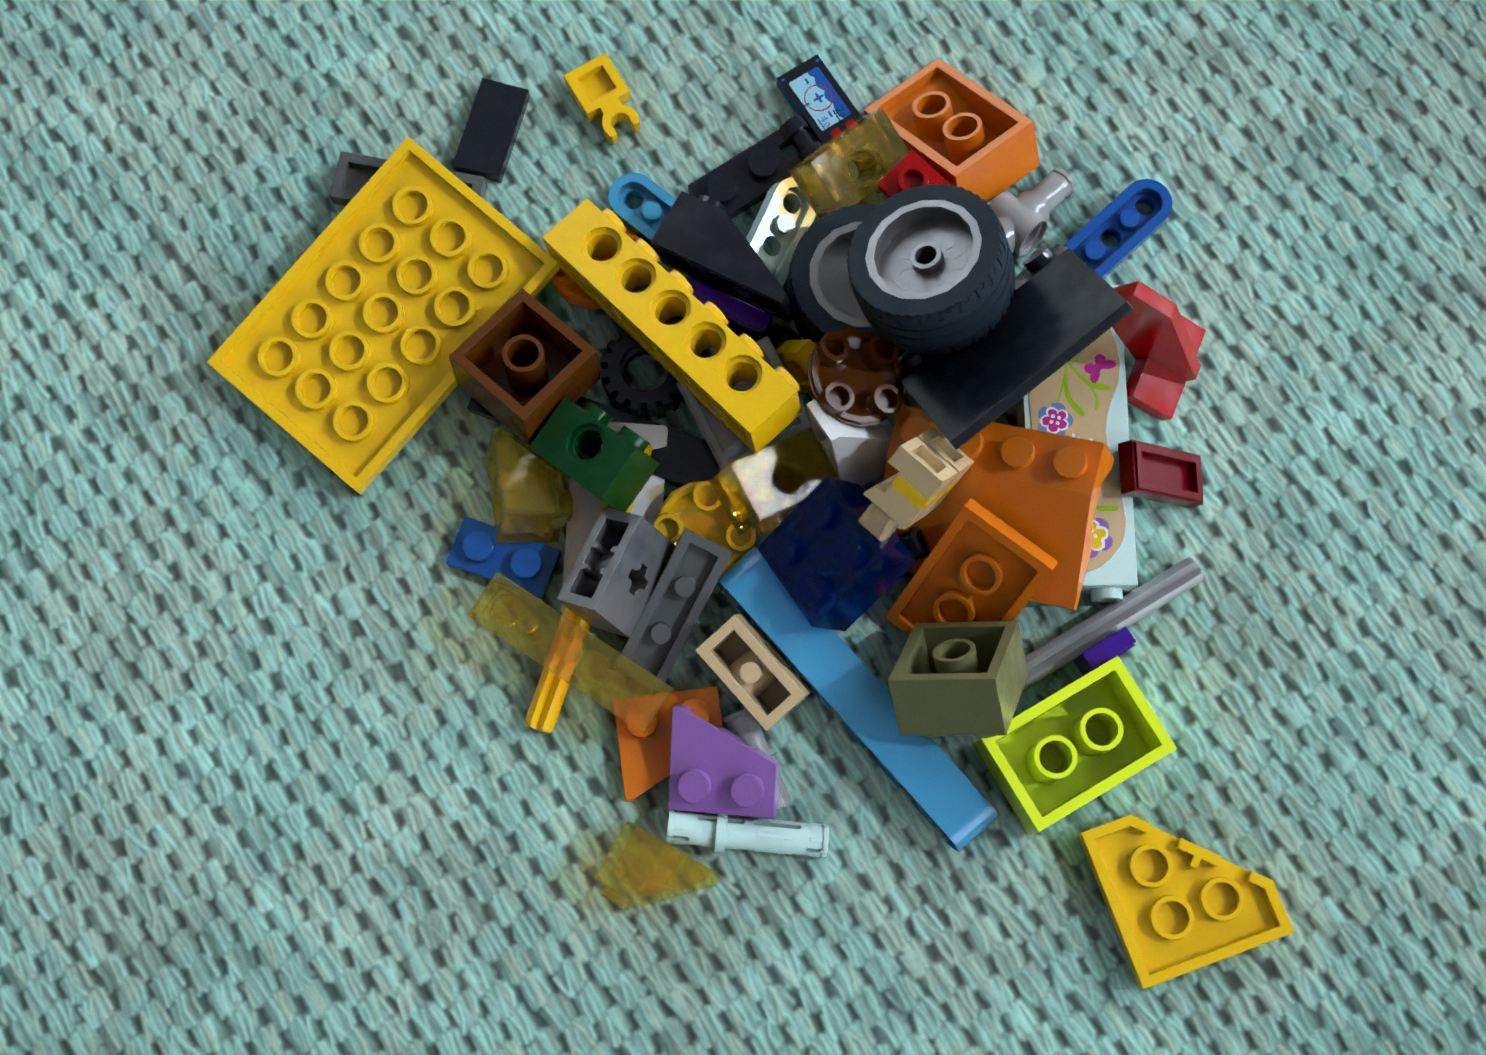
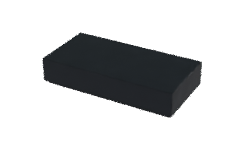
[452,78,530,183]

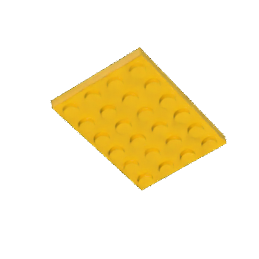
[207,137,560,495]

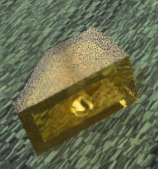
[486,428,573,543]
[594,821,722,910]

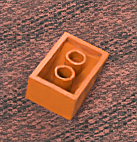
[864,58,1040,203]

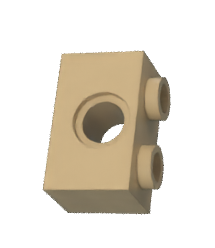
[695,613,813,731]

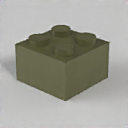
[888,621,1028,738]

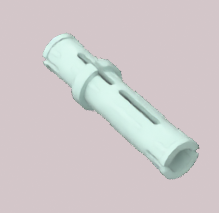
[666,810,829,859]

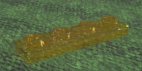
[467,572,675,734]

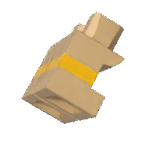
[858,427,974,542]

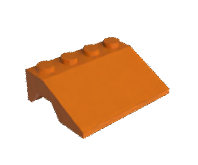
[877,405,1114,611]

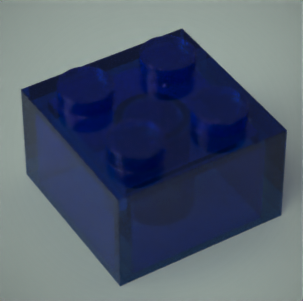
[757,476,917,631]

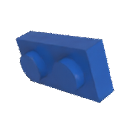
[446,516,562,600]

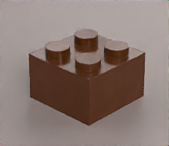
[449,288,600,446]

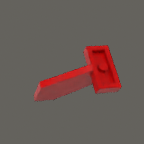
[1112,281,1206,421]

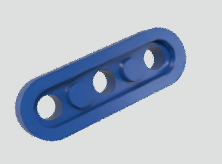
[1063,179,1172,279]

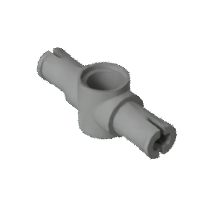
[990,167,1075,257]

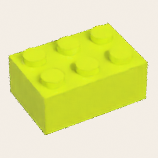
[973,656,1177,836]

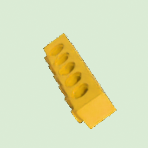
[542,198,802,454]

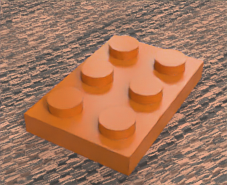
[885,498,1058,636]

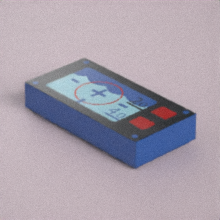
[776,54,871,160]

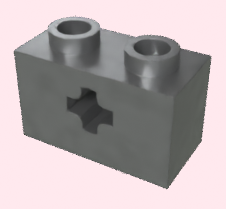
[557,507,675,638]

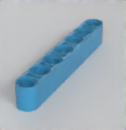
[716,546,998,852]

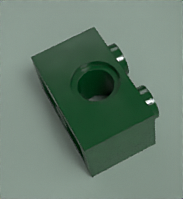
[529,397,660,512]

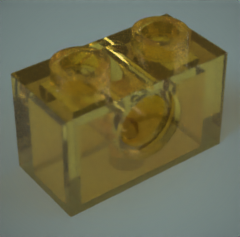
[789,108,909,219]
[710,428,841,536]

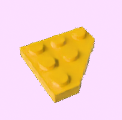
[1078,815,1295,989]

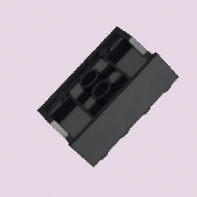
[899,244,1134,450]

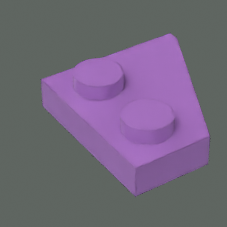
[668,704,780,819]

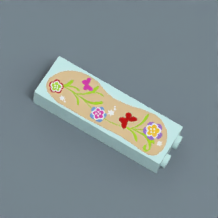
[1017,285,1138,603]

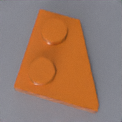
[613,686,723,802]

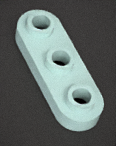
[725,177,818,312]

